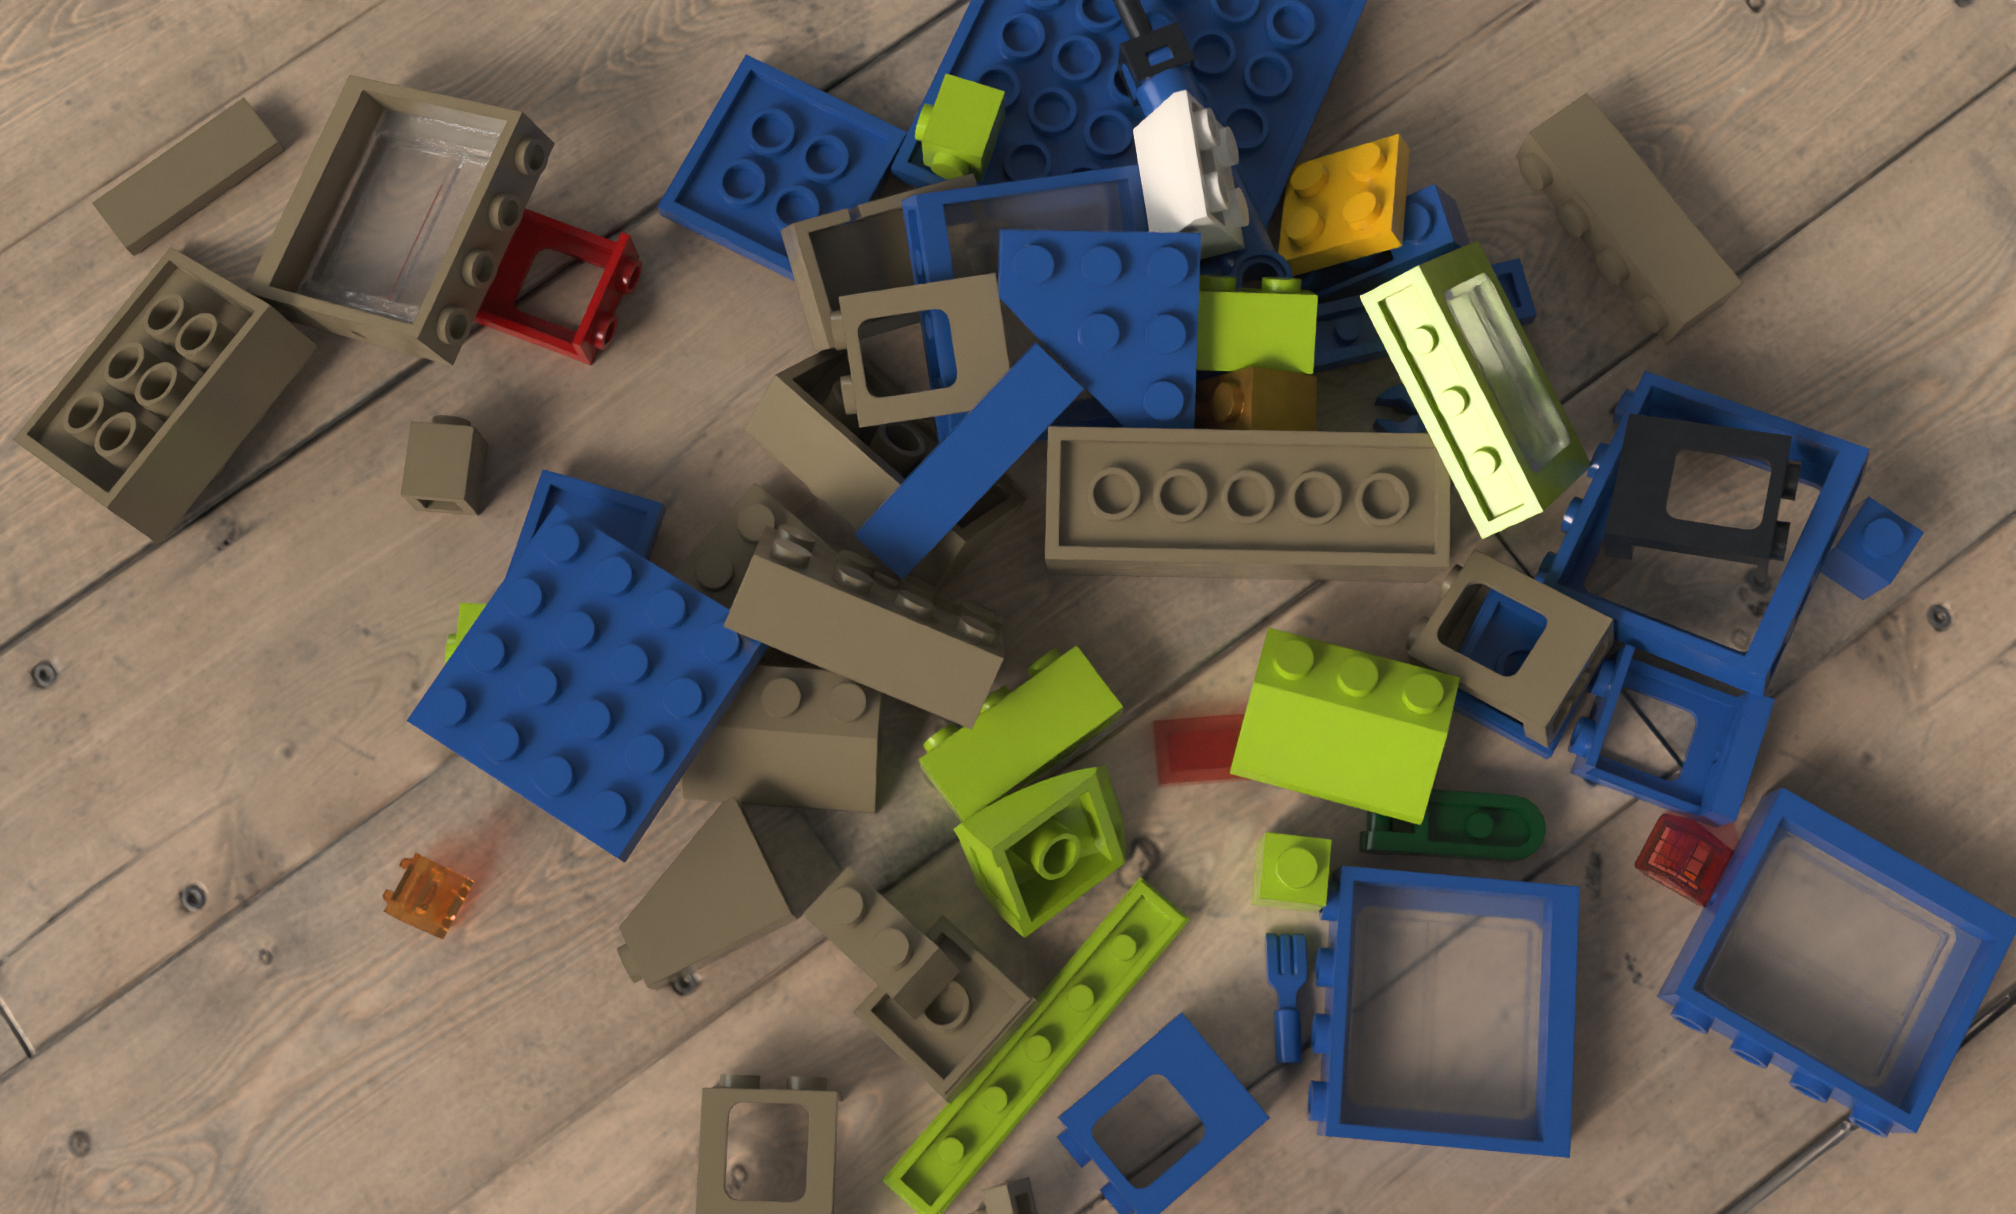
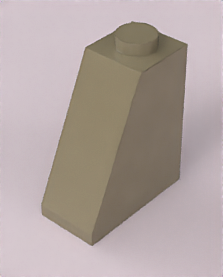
[617,797,797,991]

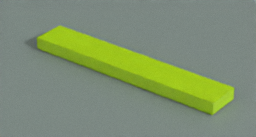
[882,877,1190,1214]

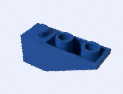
[1276,184,1470,304]

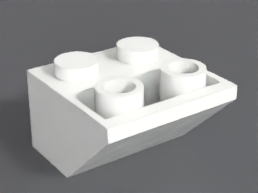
[1133,90,1249,260]

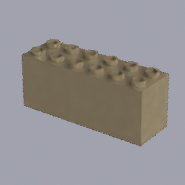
[1045,426,1450,583]

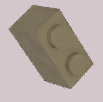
[803,865,960,1020]

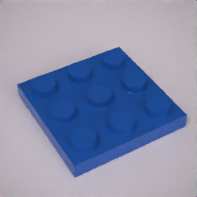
[657,54,907,282]

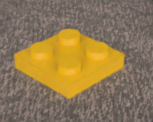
[1278,134,1410,276]

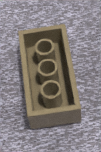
[723,525,1004,729]

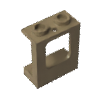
[830,273,1011,428]
[1406,549,1614,748]
[696,1075,842,1214]

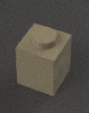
[401,415,488,516]

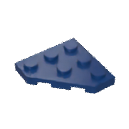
[998,229,1201,429]

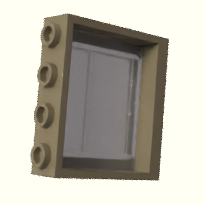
[246,75,555,366]

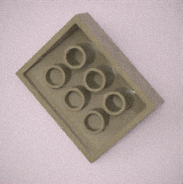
[13,247,318,545]

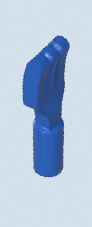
[1265,933,1307,1064]

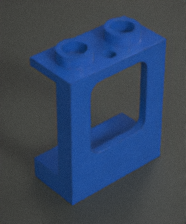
[1568,644,1775,828]
[1056,1013,1270,1214]

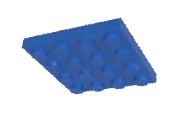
[407,504,769,862]

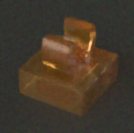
[382,852,475,939]

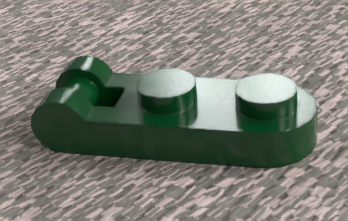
[1359,789,1546,863]

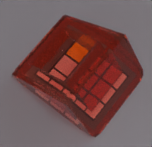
[1635,813,1734,907]

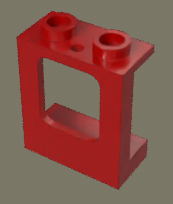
[474,208,642,365]

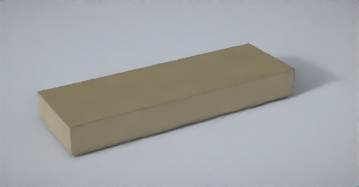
[92,97,284,256]

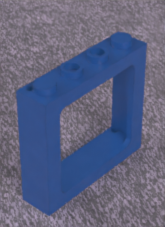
[1535,371,1870,698]

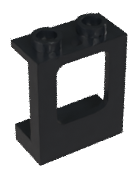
[1605,413,1802,582]

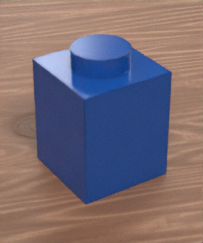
[1820,496,1924,600]

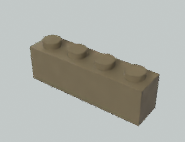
[1516,93,1742,345]

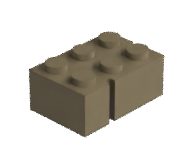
[780,173,999,351]

